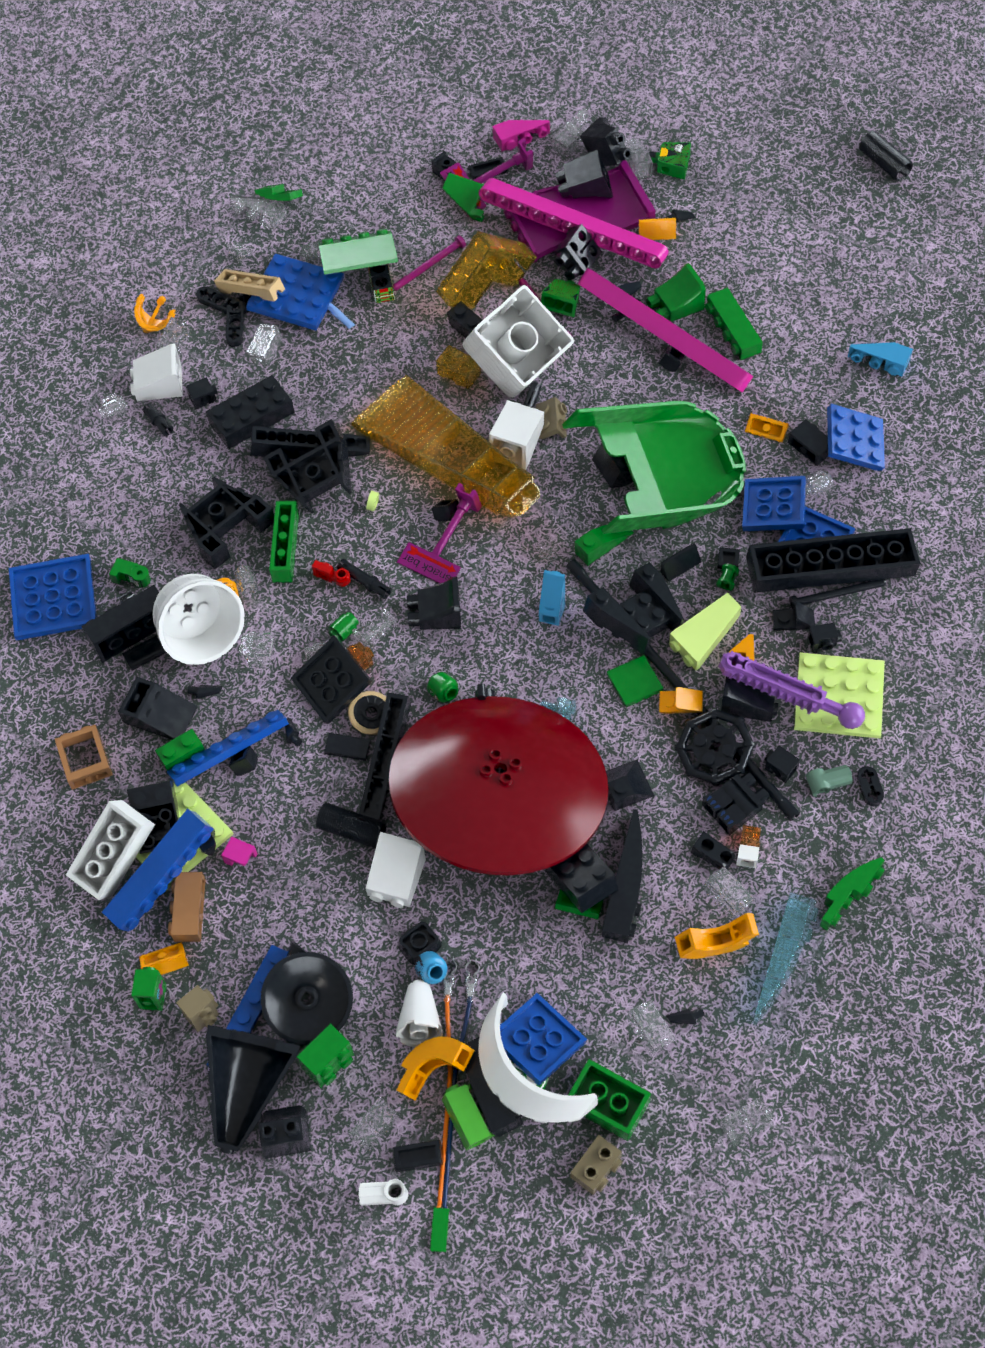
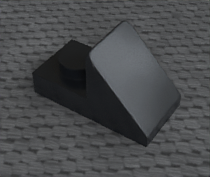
[772,601,815,631]

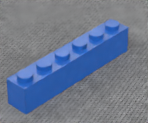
[102,809,214,932]

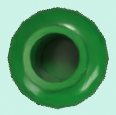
[427,672,458,703]

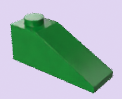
[575,524,634,566]

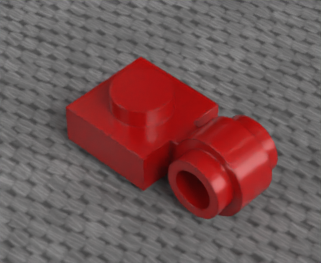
[312,560,351,587]

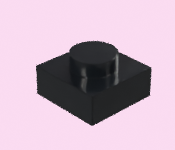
[717,547,740,569]

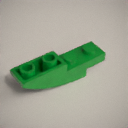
[820,858,885,930]

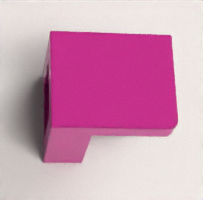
[221,837,258,866]

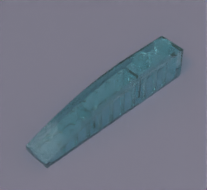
[753,892,819,1024]

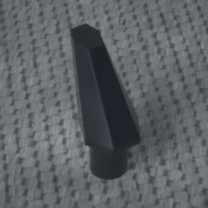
[665,210,696,222]
[188,685,223,699]
[285,717,302,746]
[666,1007,705,1024]

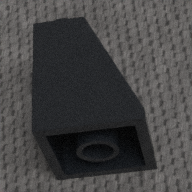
[721,677,779,722]

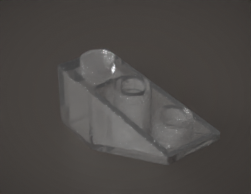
[551,107,589,159]
[624,137,653,181]
[229,195,288,230]

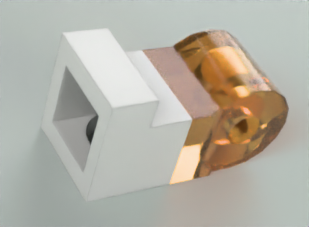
[736,825,761,868]

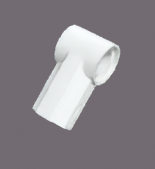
[359,1179,408,1206]

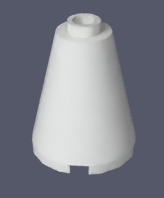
[396,980,442,1047]

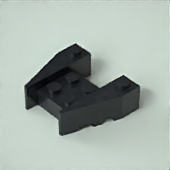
[263,419,352,514]
[179,477,275,569]
[583,562,684,654]

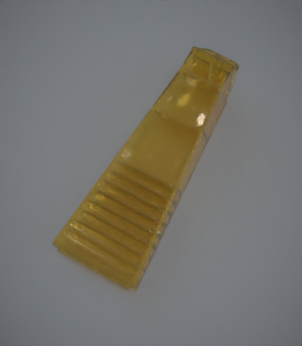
[351,375,540,518]

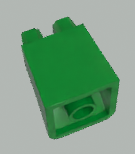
[646,263,706,322]

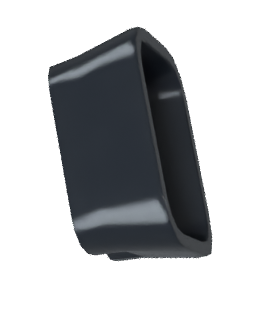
[398,922,442,965]

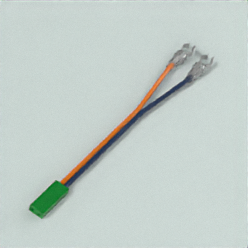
[430,958,479,1253]

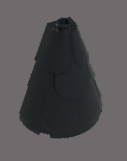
[206,1025,300,1154]

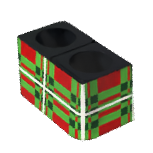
[368,264,396,303]

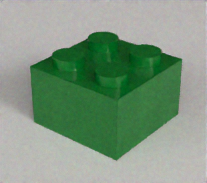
[297,1023,354,1088]

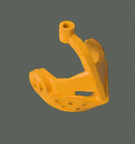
[134,293,176,333]

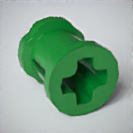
[716,564,740,591]

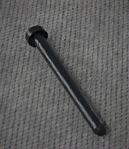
[789,579,886,609]

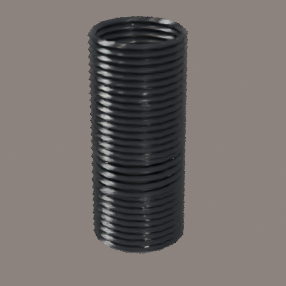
[859,131,913,181]
[316,802,386,849]

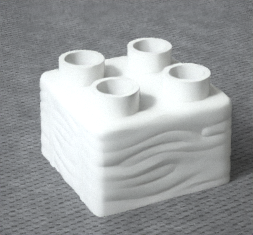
[463,285,574,398]

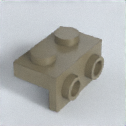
[536,397,568,439]

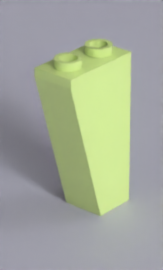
[669,593,741,670]

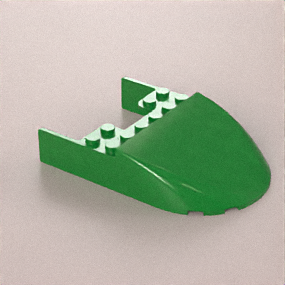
[562,401,746,534]

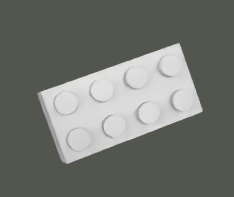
[66,800,155,900]

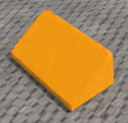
[639,218,676,240]
[745,413,789,442]
[139,942,189,975]

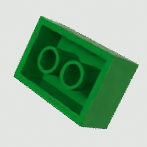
[568,1059,651,1141]

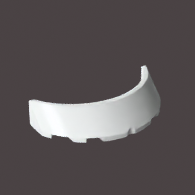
[478,992,598,1123]

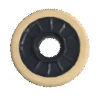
[348,691,386,735]

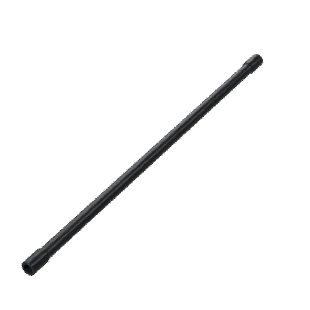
[566,559,800,821]

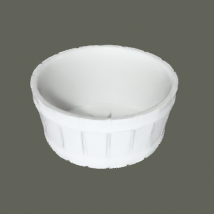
[153,574,244,665]

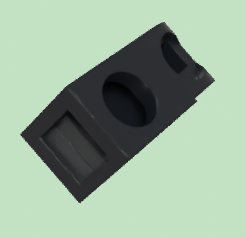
[690,831,736,872]

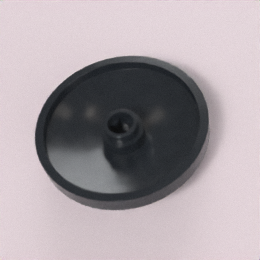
[261,951,353,1045]

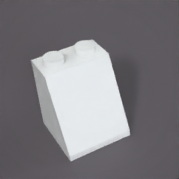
[130,344,183,401]
[489,400,544,470]
[366,832,426,908]

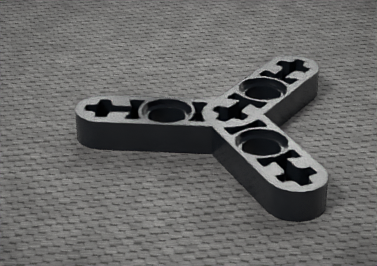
[196,286,252,347]

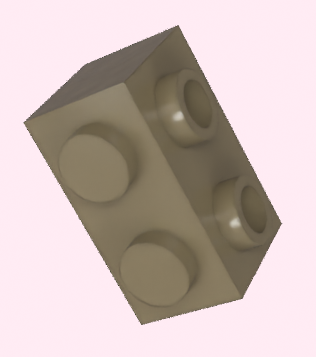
[176,985,219,1032]
[570,1135,623,1195]

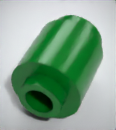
[328,612,359,642]

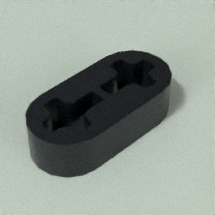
[857,766,884,807]

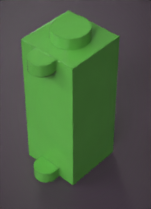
[442,1084,495,1151]

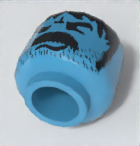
[415,951,448,984]

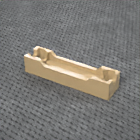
[214,269,285,302]

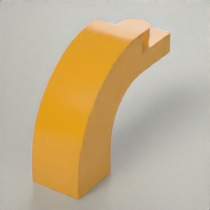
[675,913,759,959]
[396,1037,475,1101]

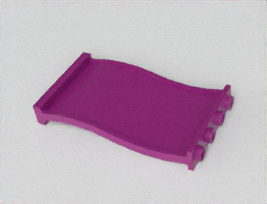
[503,160,656,263]

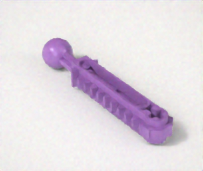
[718,651,865,729]

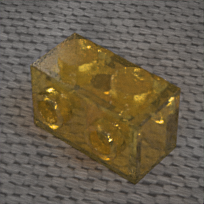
[436,345,481,389]

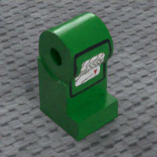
[109,558,151,588]

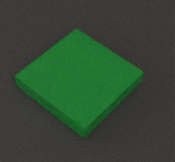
[607,655,664,708]

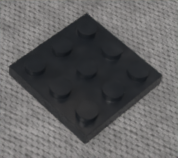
[291,635,373,724]

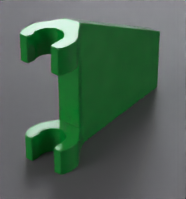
[443,173,484,222]

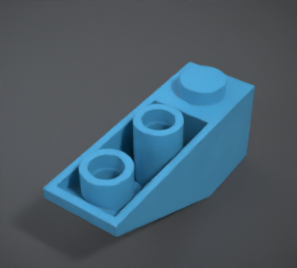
[848,342,913,376]
[539,570,565,626]

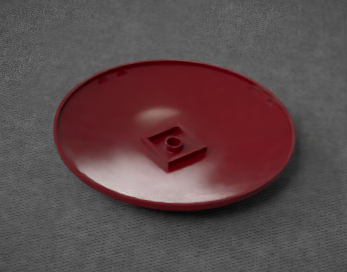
[389,696,608,875]

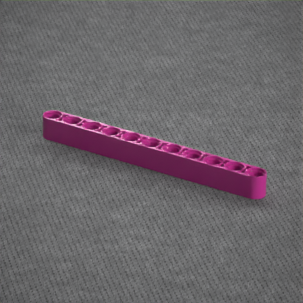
[479,178,669,268]
[577,267,754,393]

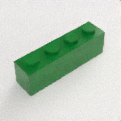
[705,287,763,360]
[269,501,299,582]

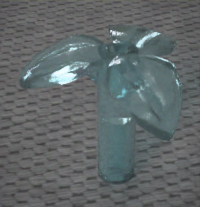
[540,698,577,722]

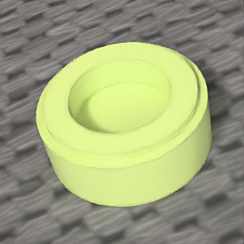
[366,491,380,511]

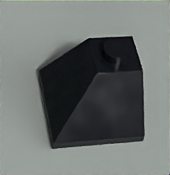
[606,760,654,811]

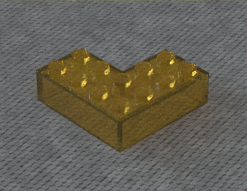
[436,231,537,310]

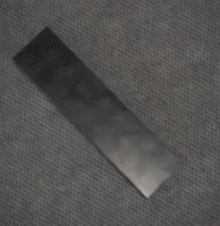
[746,528,921,593]

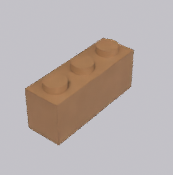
[168,872,206,942]

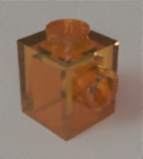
[347,642,374,671]

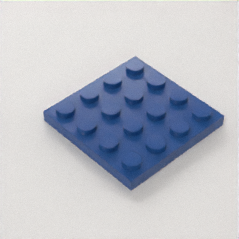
[246,254,344,331]
[9,554,97,641]

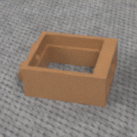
[55,725,113,790]

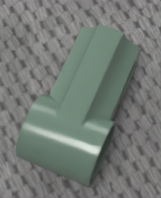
[805,765,853,797]

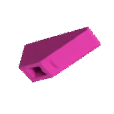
[492,120,550,152]

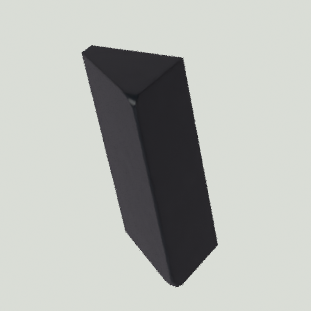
[660,543,701,582]

